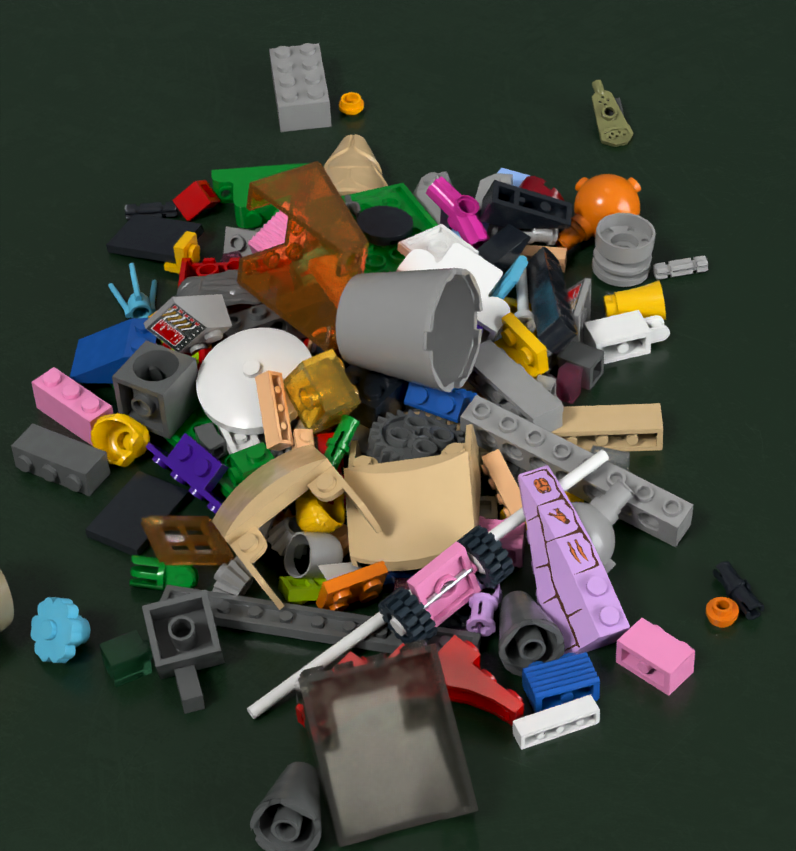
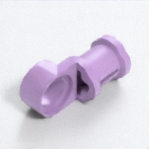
[466,579,503,637]

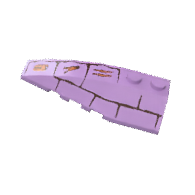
[518,465,630,655]

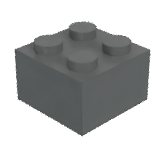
[142,590,225,680]

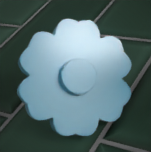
[30,597,91,663]

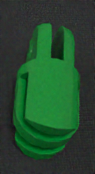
[129,555,199,591]

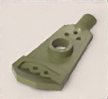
[591,80,634,147]

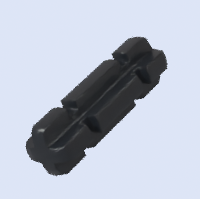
[125,201,178,220]

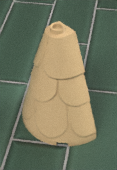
[299,134,388,214]

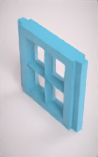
[490,255,529,300]

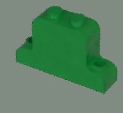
[212,162,319,228]

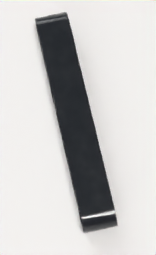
[526,247,578,354]

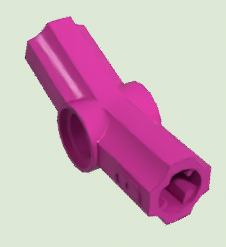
[426,176,490,249]

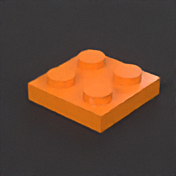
[316,561,388,612]

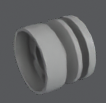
[592,213,656,287]

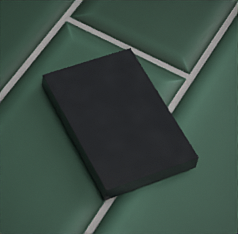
[106,214,204,264]
[85,471,190,555]

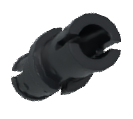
[713,561,764,620]

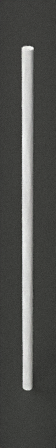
[247,450,609,719]

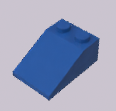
[70,318,160,383]

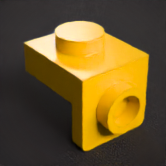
[164,231,200,274]

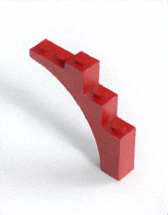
[296,635,524,742]

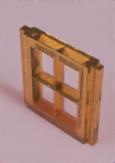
[141,516,234,565]

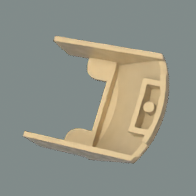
[344,424,482,571]
[212,444,382,610]

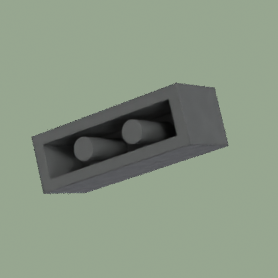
[11,423,110,496]

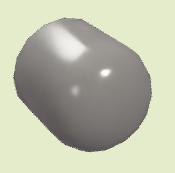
[283,532,343,578]

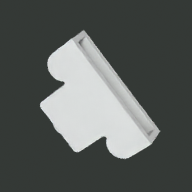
[396,242,510,344]

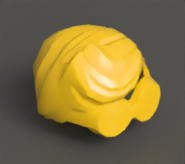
[91,413,150,467]
[295,489,345,533]

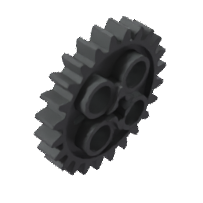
[368,409,465,463]

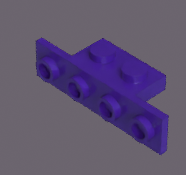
[146,433,228,514]

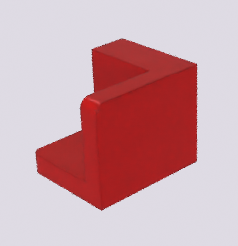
[172,180,221,221]

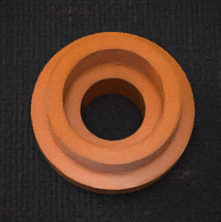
[706,597,739,628]

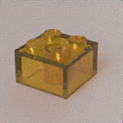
[283,349,361,434]

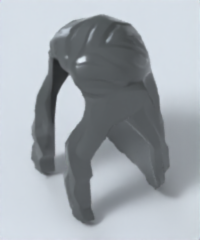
[177,269,270,315]

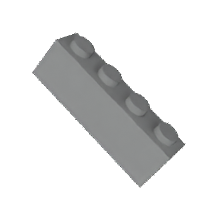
[467,339,564,432]

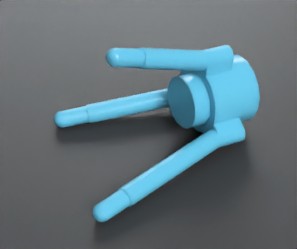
[108,263,157,318]

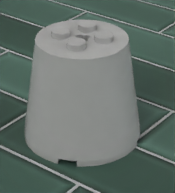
[336,268,483,392]

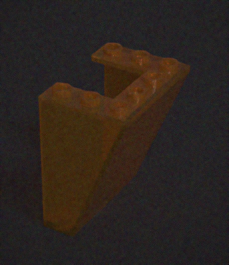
[236,161,369,353]

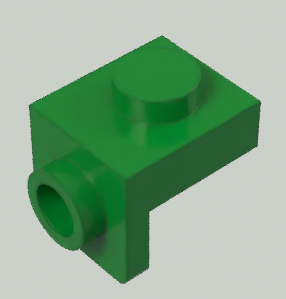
[228,442,275,486]

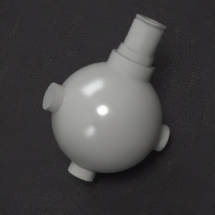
[571,479,635,574]

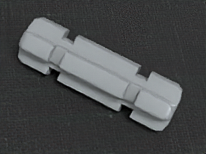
[653,255,708,280]

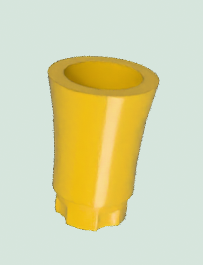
[603,280,666,320]

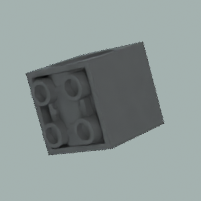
[112,340,200,439]

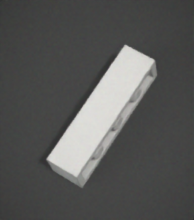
[513,694,600,750]

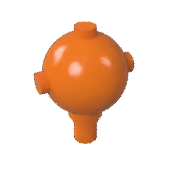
[555,174,641,251]

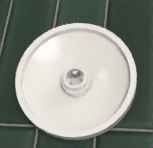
[196,328,317,435]

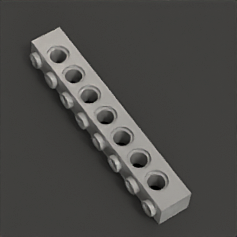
[460,395,693,547]

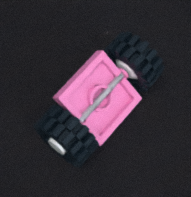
[378,525,514,650]

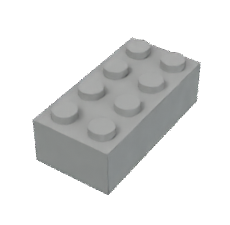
[269,43,332,132]

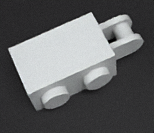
[584,310,670,364]

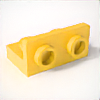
[494,312,549,379]

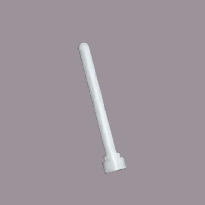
[514,255,536,333]

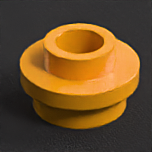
[339,92,364,115]

